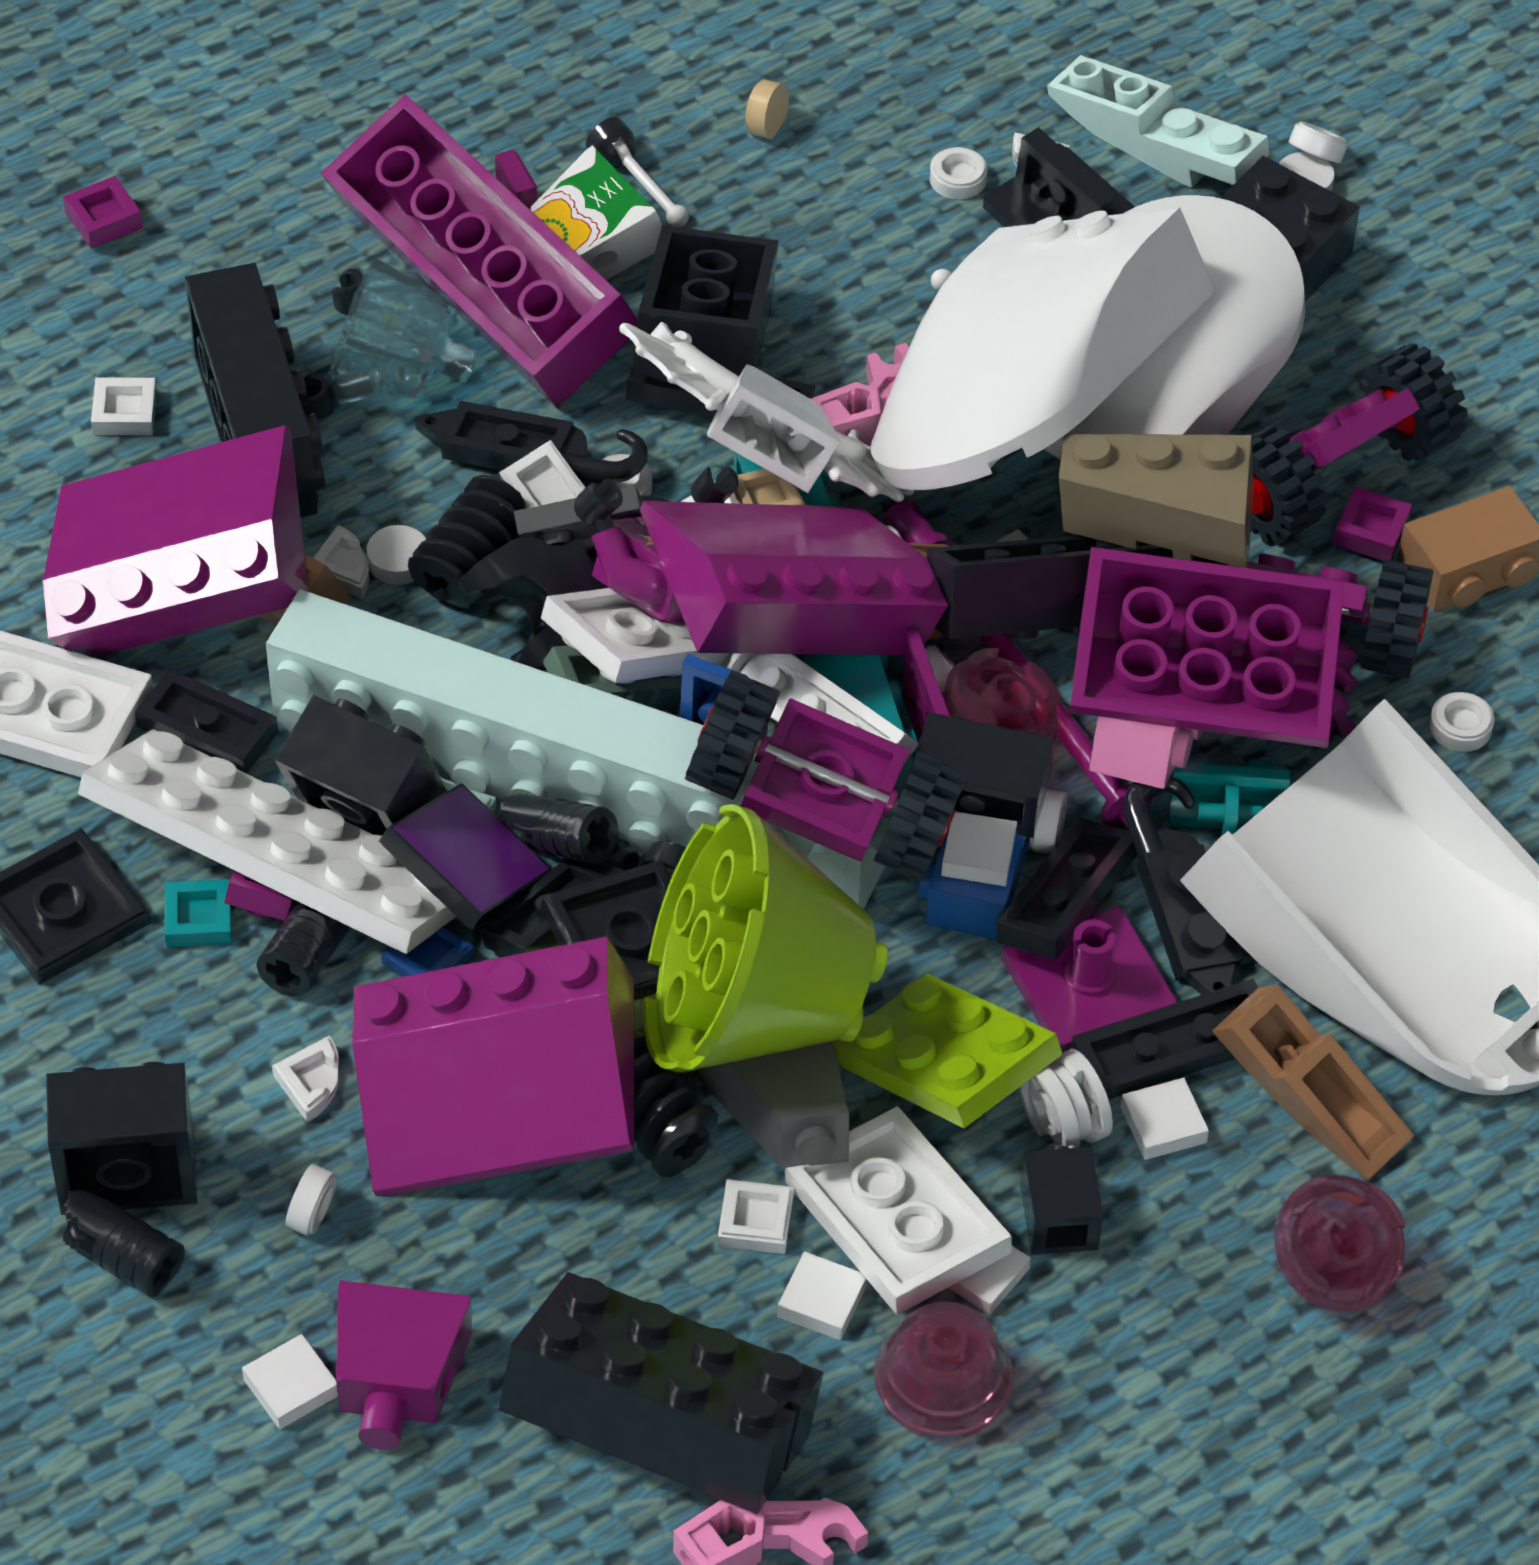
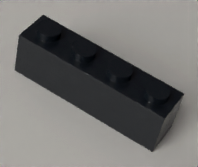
[927,535,1173,645]

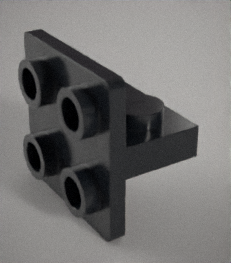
[983,127,1135,227]

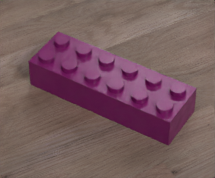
[321,94,638,409]

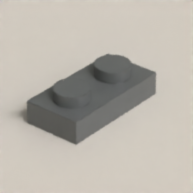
[514,485,643,546]

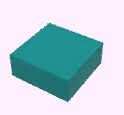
[164,879,232,948]

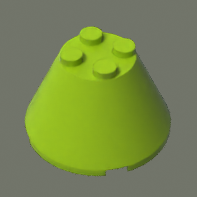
[643,804,888,1072]

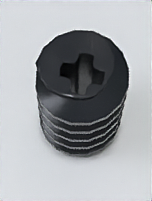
[407,475,526,609]
[634,1030,719,1177]

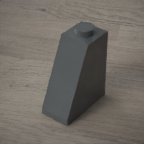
[695,1041,849,1169]

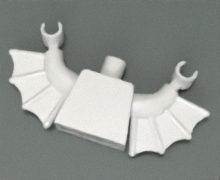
[619,322,914,502]

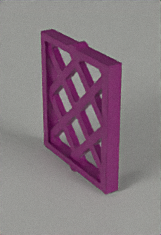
[901,629,950,741]

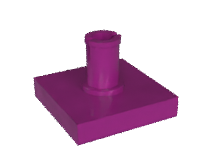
[1001,906,1177,1053]

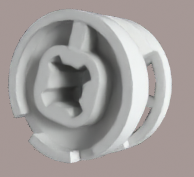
[1019,1049,1113,1148]

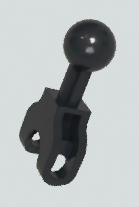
[458,495,672,672]

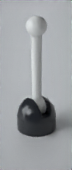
[586,117,689,227]

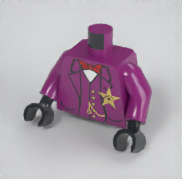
[574,467,739,623]

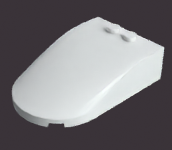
[1044,195,1305,460]
[871,207,1216,490]
[1180,699,1539,1095]

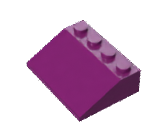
[43,425,309,658]
[640,501,948,655]
[1069,547,1344,748]
[352,937,634,1196]

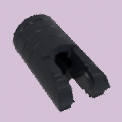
[499,793,619,864]
[256,902,351,997]
[63,1188,185,1298]

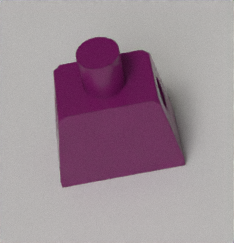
[336,1280,473,1450]

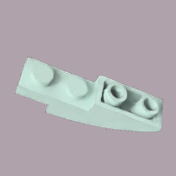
[1047,55,1269,188]

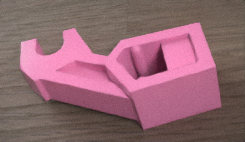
[811,343,909,446]
[673,1497,868,1565]

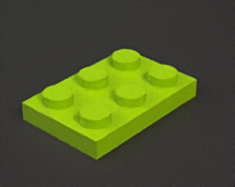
[833,973,1063,1129]

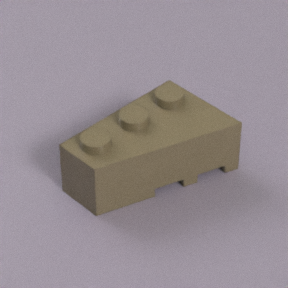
[1059,434,1254,568]

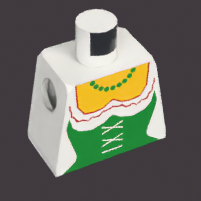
[530,146,662,280]

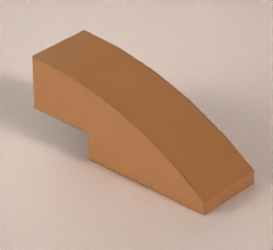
[1212,984,1414,1180]

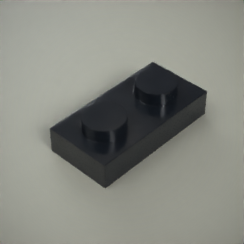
[135,669,278,774]

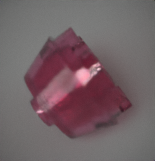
[943,648,1062,743]
[1274,1175,1405,1312]
[874,1302,1014,1438]

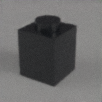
[1020,1145,1103,1255]

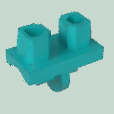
[1169,755,1290,836]

